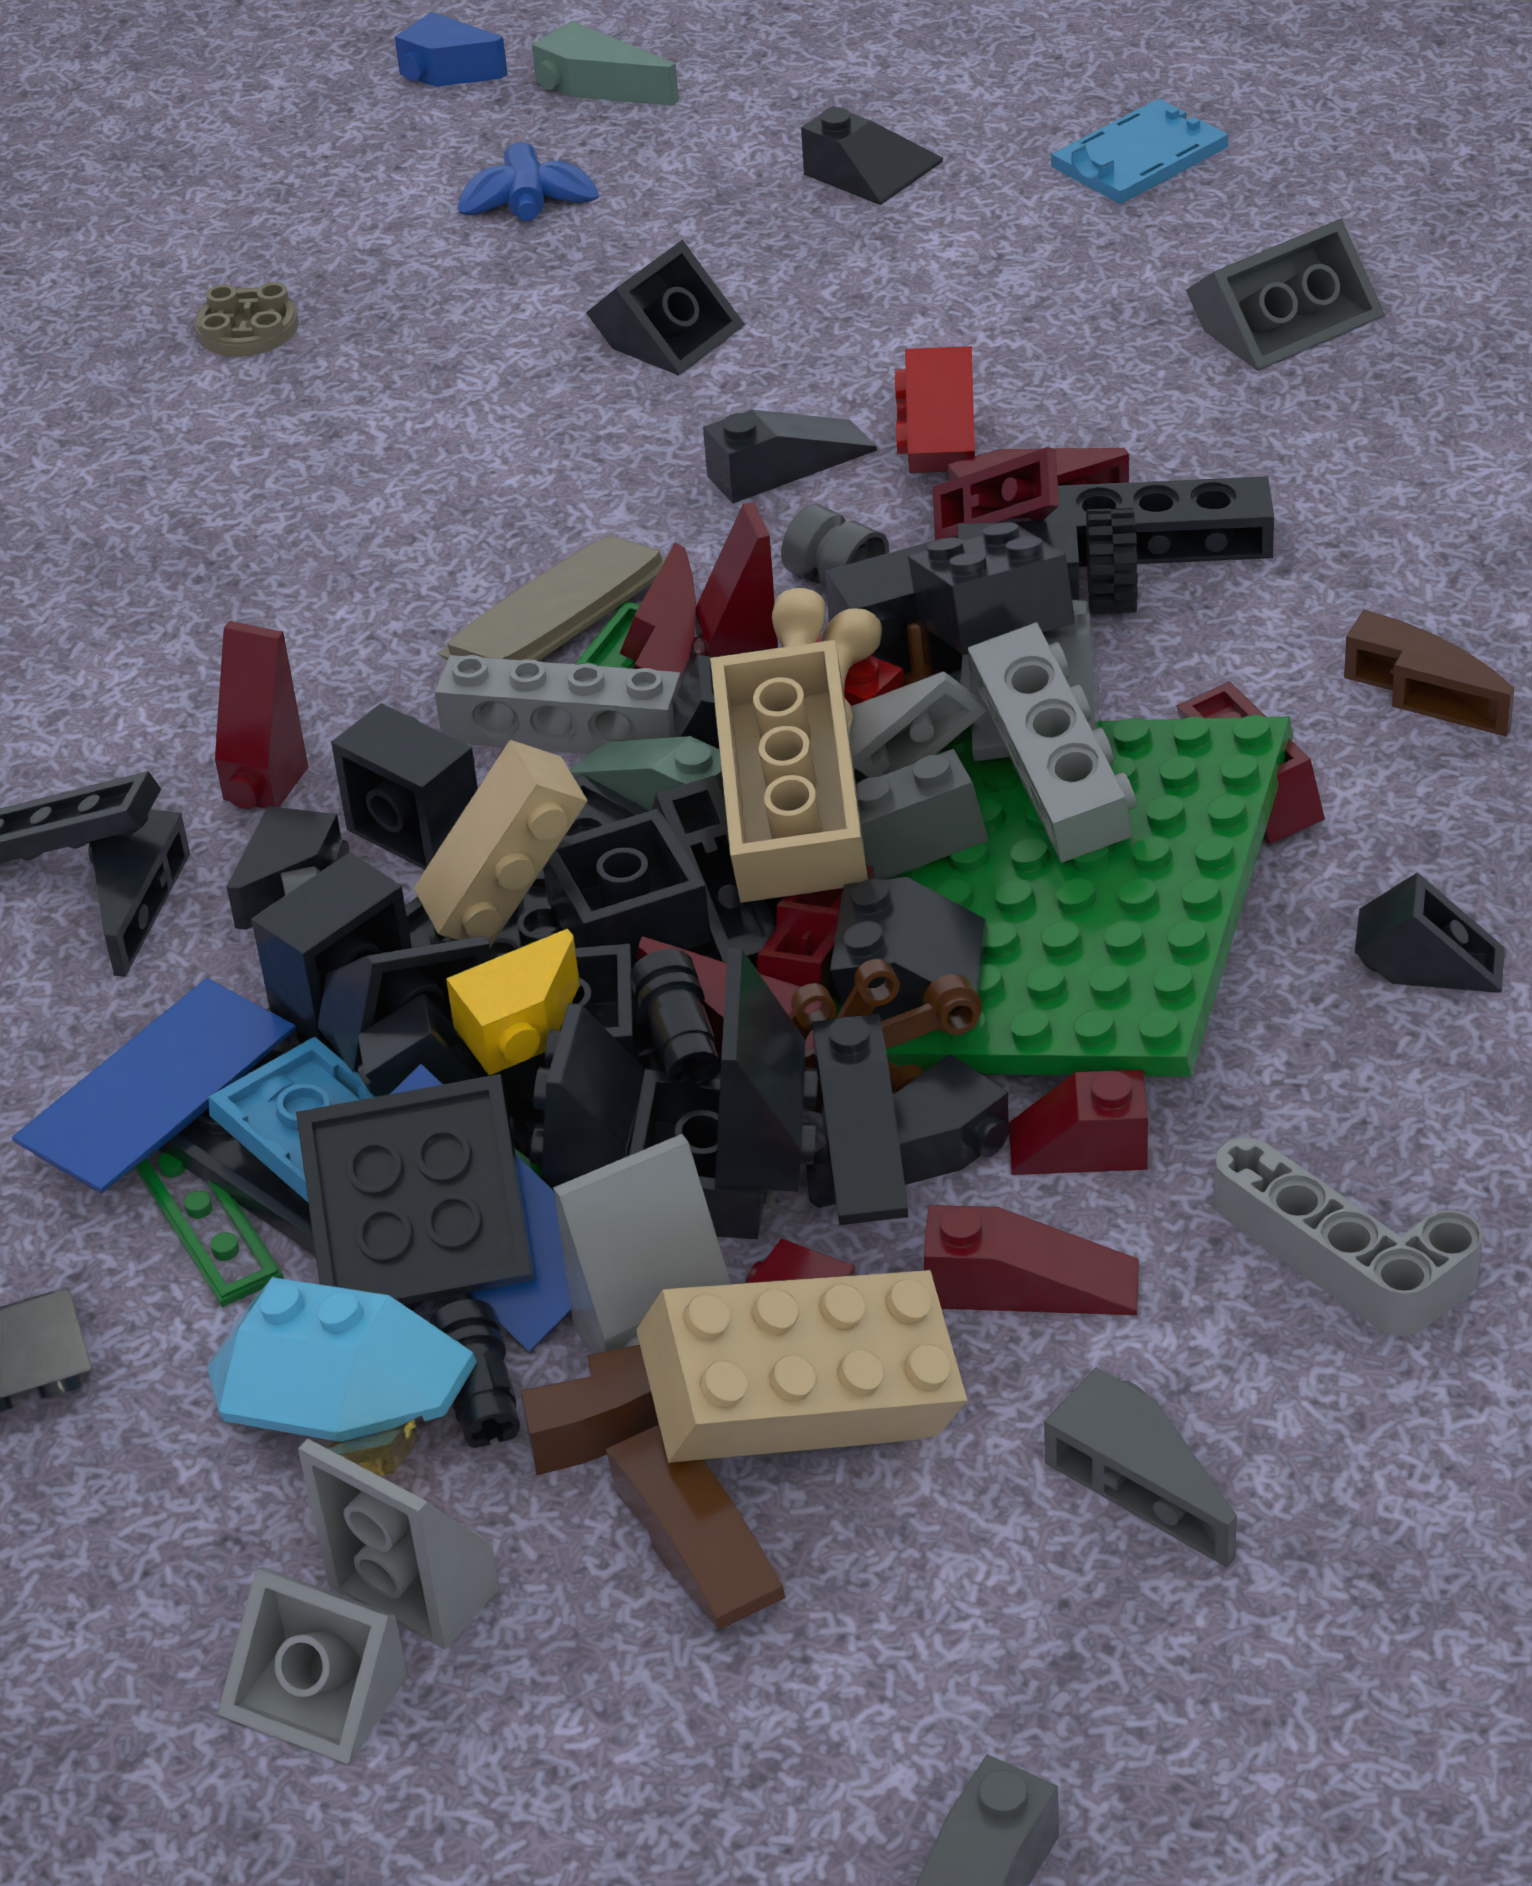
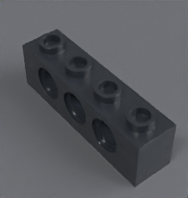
[1044,476,1274,567]

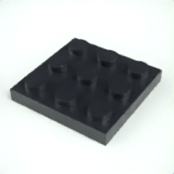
[296,1074,535,1305]

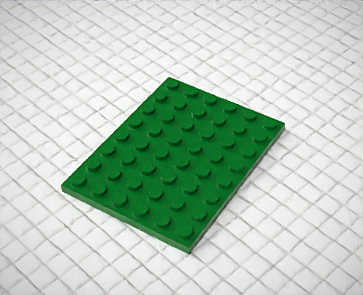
[830,715,1294,1077]

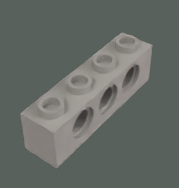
[968,622,1137,863]
[435,655,681,754]

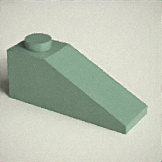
[532,21,679,105]
[569,736,725,811]

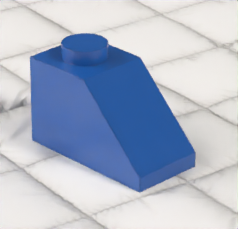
[394,12,508,87]

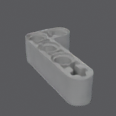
[1214,1137,1483,1337]

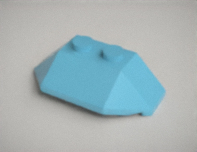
[207,1277,477,1442]

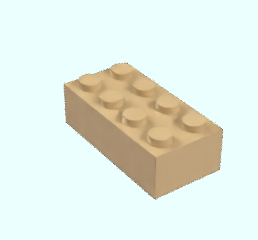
[710,640,868,903]
[636,1270,968,1463]

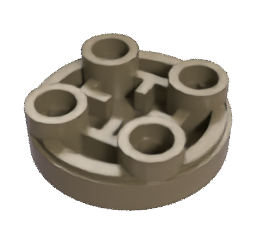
[194,282,299,356]

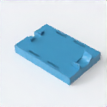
[1051,98,1229,204]
[208,1037,374,1202]

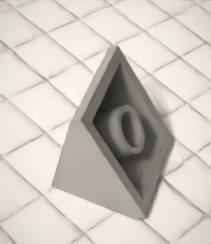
[217,1567,408,1765]

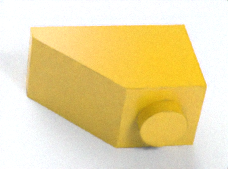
[446,929,580,1076]

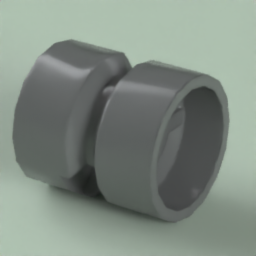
[781,503,889,589]

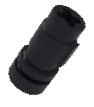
[629,949,721,1089]
[429,1299,520,1448]

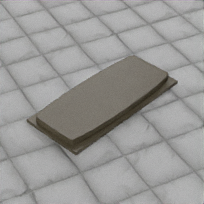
[436,536,666,661]

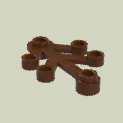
[789,959,982,1114]

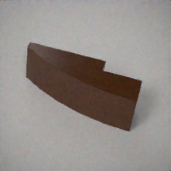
[1344,609,1514,737]
[521,1345,659,1475]
[606,1425,786,1630]

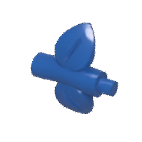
[458,142,599,221]

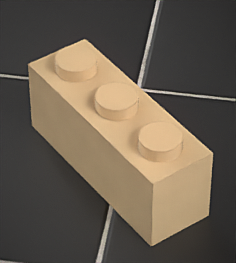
[414,740,588,949]

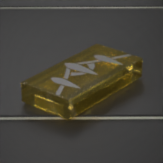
[327,1419,418,1476]

